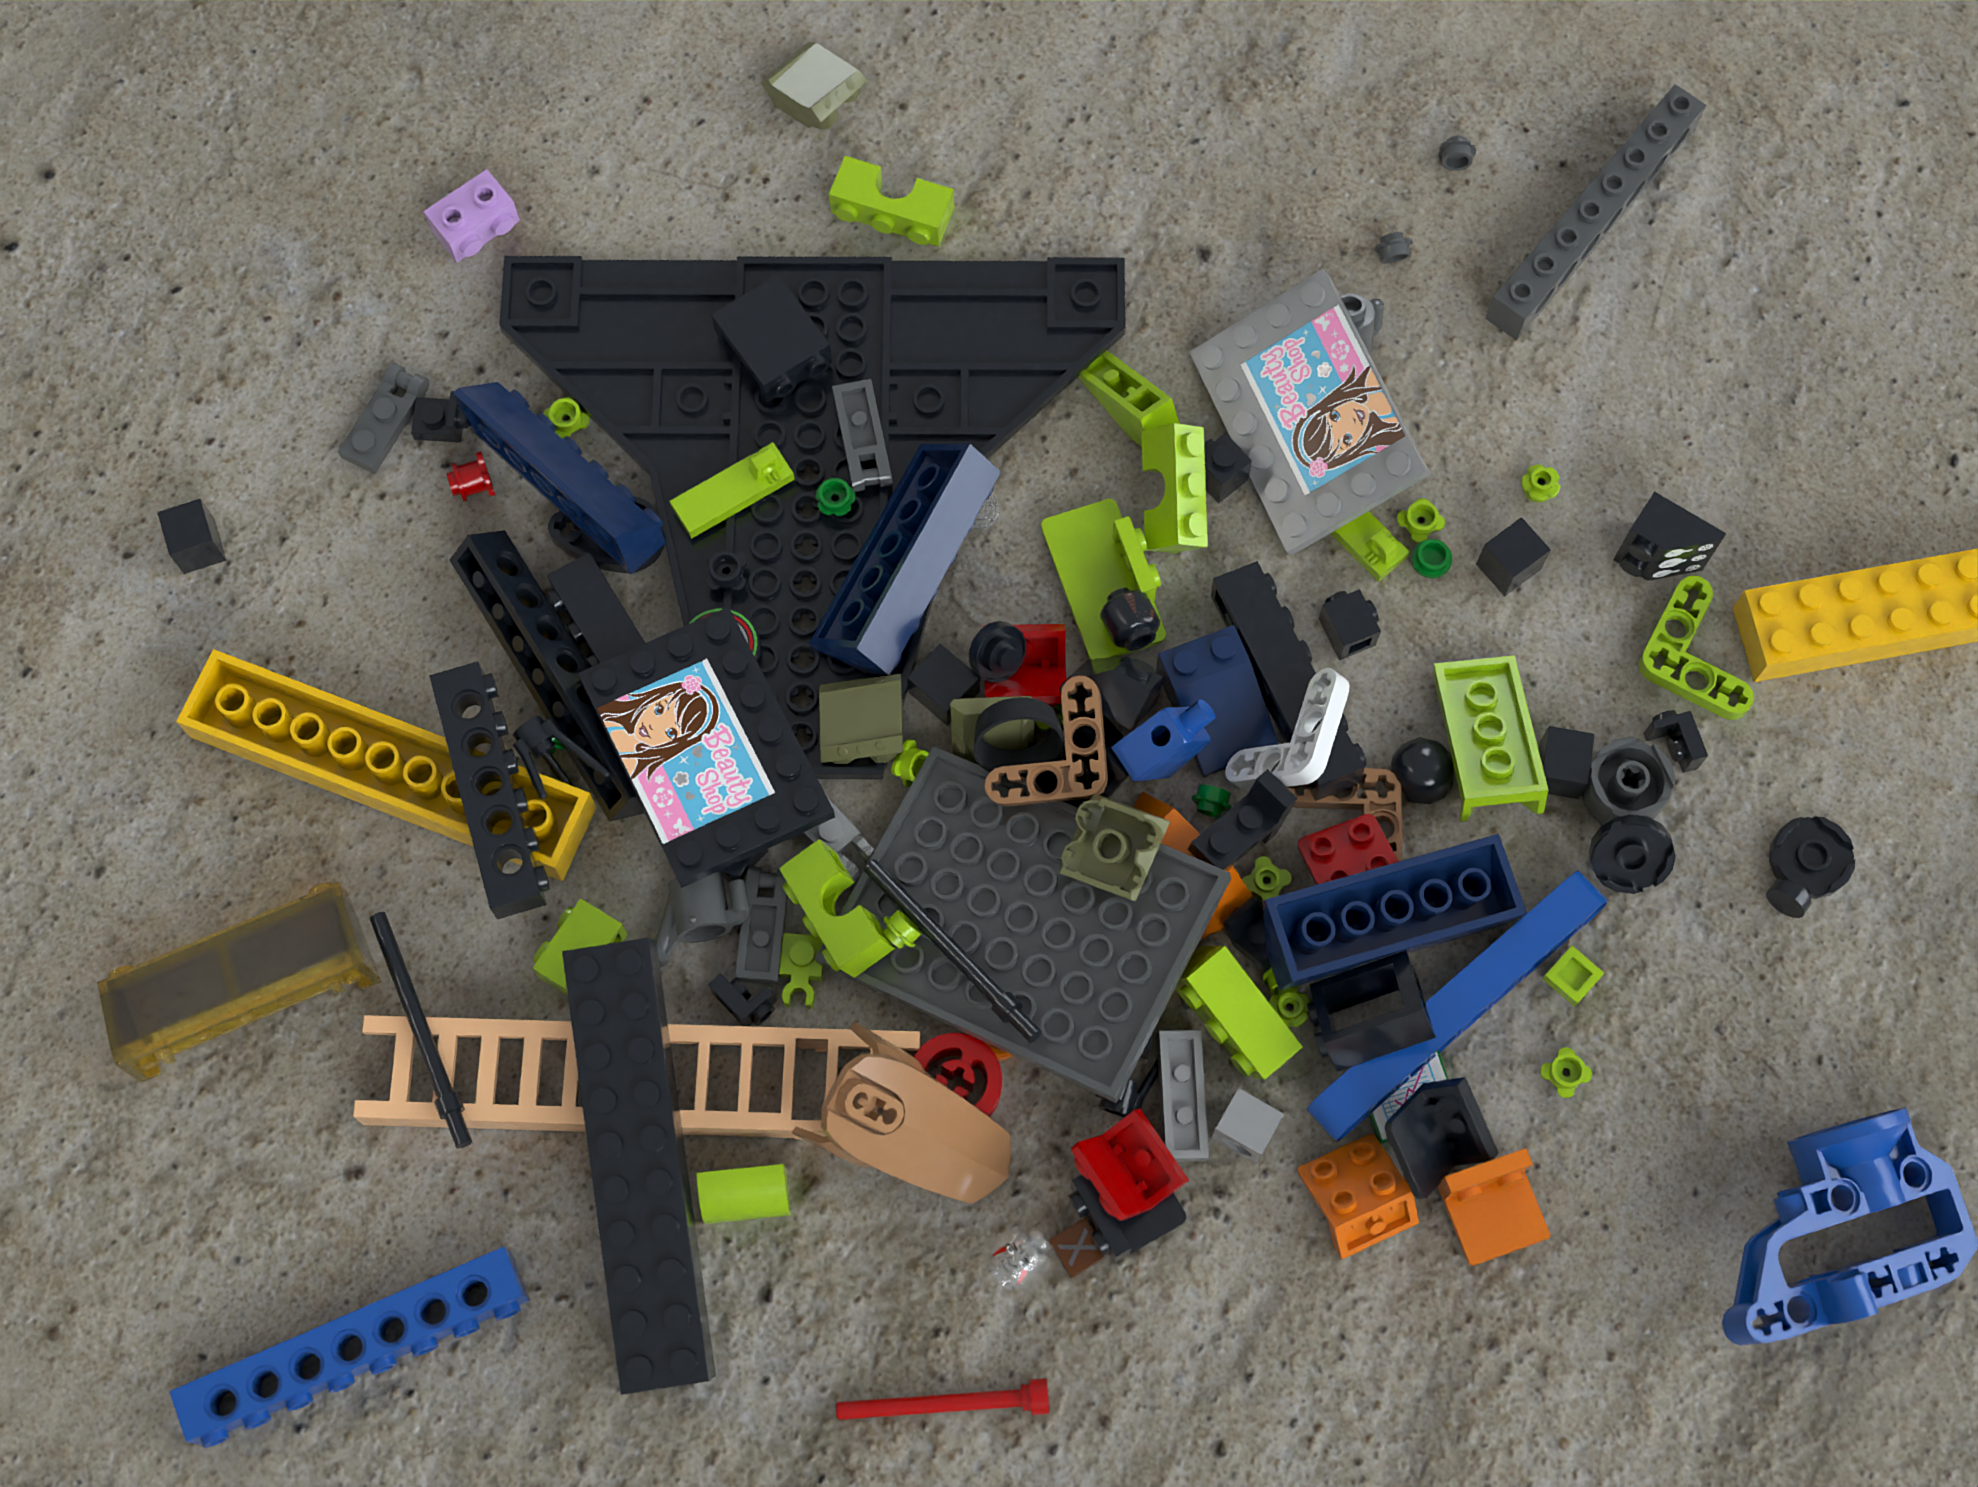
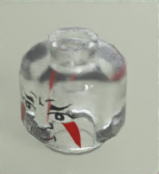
[987,1226,1052,1292]

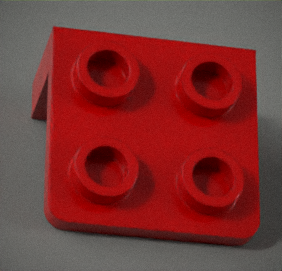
[983,624,1067,707]
[1298,814,1399,885]
[1071,1109,1190,1221]

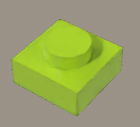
[1542,945,1605,1007]

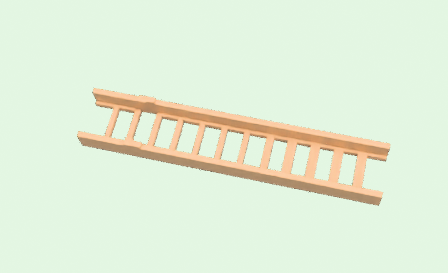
[353,1015,922,1140]

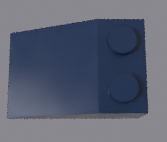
[1156,625,1278,778]

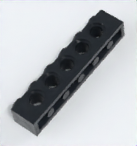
[429,661,550,920]

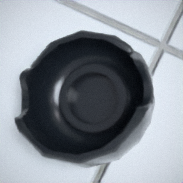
[1391,737,1454,804]

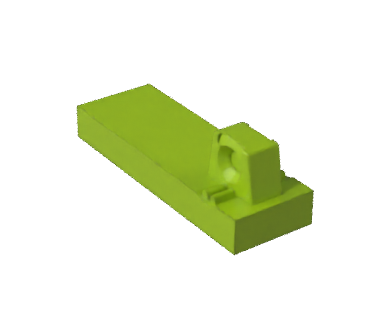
[669,442,795,539]
[1330,511,1409,582]

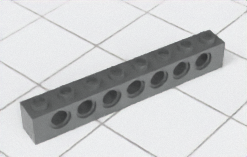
[1485,84,1707,341]

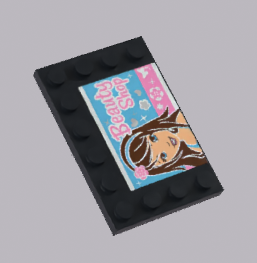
[578,607,835,888]

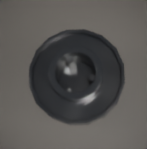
[969,621,1026,683]

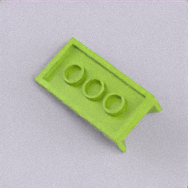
[1433,655,1549,822]

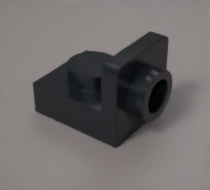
[411,391,469,443]
[1643,710,1708,773]
[1223,897,1271,972]
[708,973,777,1027]

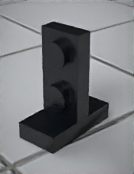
[1188,769,1298,871]

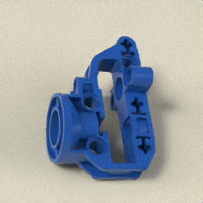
[1722,1107,1978,1345]

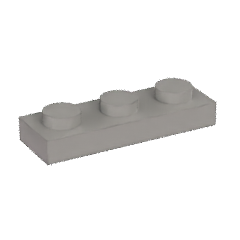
[1156,1030,1209,1161]

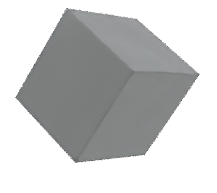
[1211,1088,1284,1165]

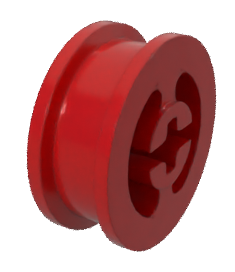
[914,1033,1003,1118]

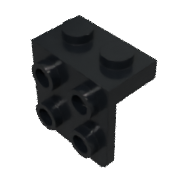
[1385,1077,1499,1199]
[1068,1174,1186,1264]

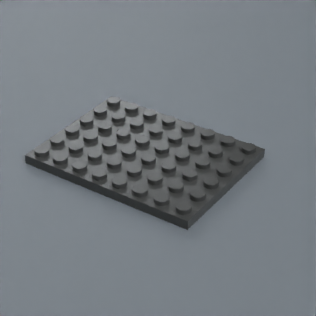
[815,746,1231,1103]

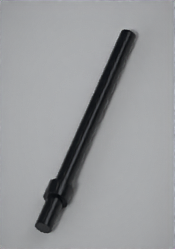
[864,860,1042,1043]
[369,912,473,1149]

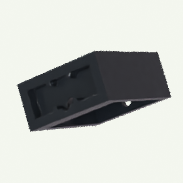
[1307,950,1436,1072]

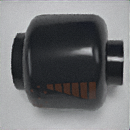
[1100,588,1160,651]

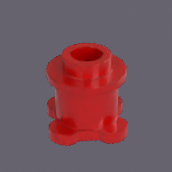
[446,451,495,501]

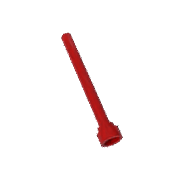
[835,1378,1049,1420]

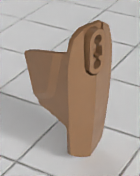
[792,1021,1011,1204]

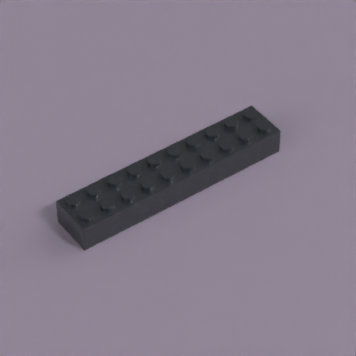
[562,938,716,1395]

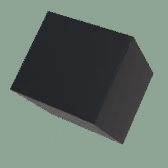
[157,499,227,574]
[1476,517,1551,597]
[907,643,980,726]
[1539,726,1595,799]

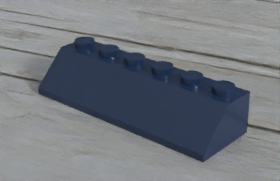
[453,382,666,575]
[809,444,1001,675]
[1263,834,1527,991]

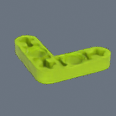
[1638,575,1754,720]

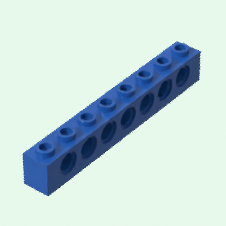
[169,1246,530,1448]

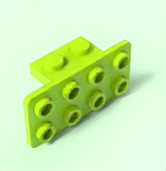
[1041,499,1166,660]

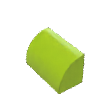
[696,1164,791,1224]

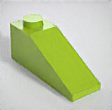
[1078,350,1180,447]

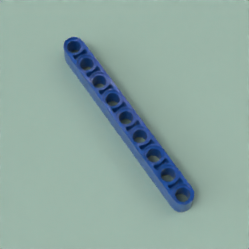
[1307,871,1609,1142]

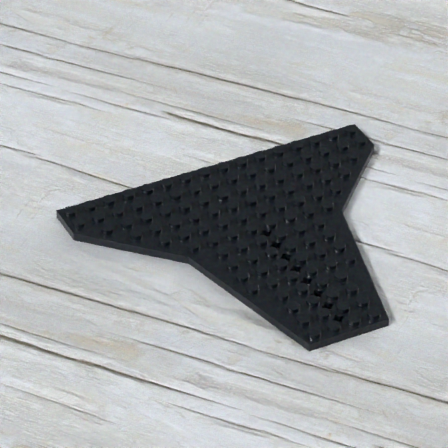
[499,256,1126,779]

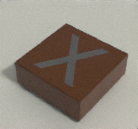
[1048,1218,1108,1279]

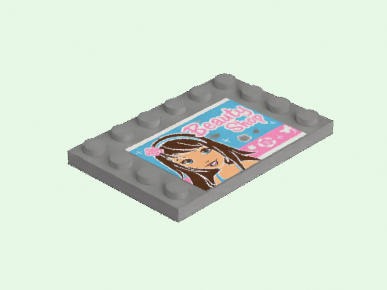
[1189,269,1431,555]

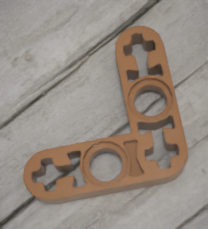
[985,675,1108,806]
[1287,768,1402,862]

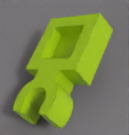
[779,933,824,1009]

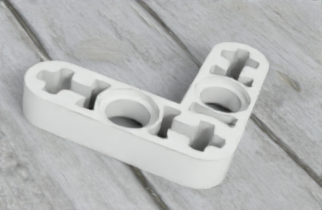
[1225,668,1350,791]

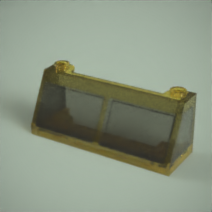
[97,882,382,1083]

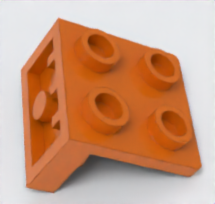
[1297,1133,1419,1260]
[1437,1148,1550,1266]

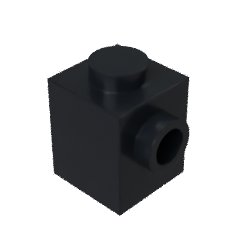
[1204,433,1252,504]
[1319,589,1381,660]

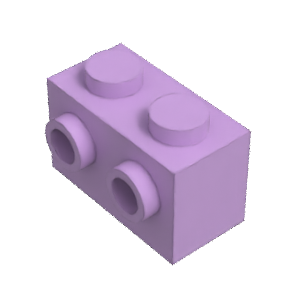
[423,169,520,262]

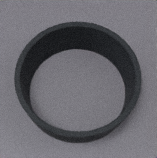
[974,697,1065,777]

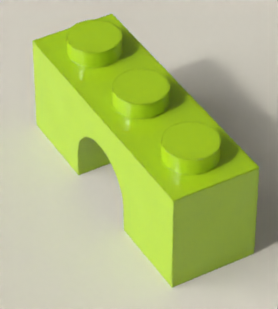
[829,156,954,247]
[1141,423,1208,553]
[779,839,895,978]

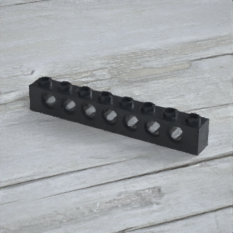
[449,530,644,822]

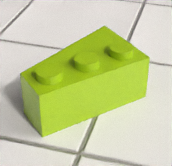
[1175,946,1303,1080]

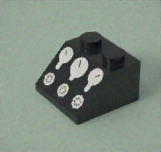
[1613,491,1726,581]

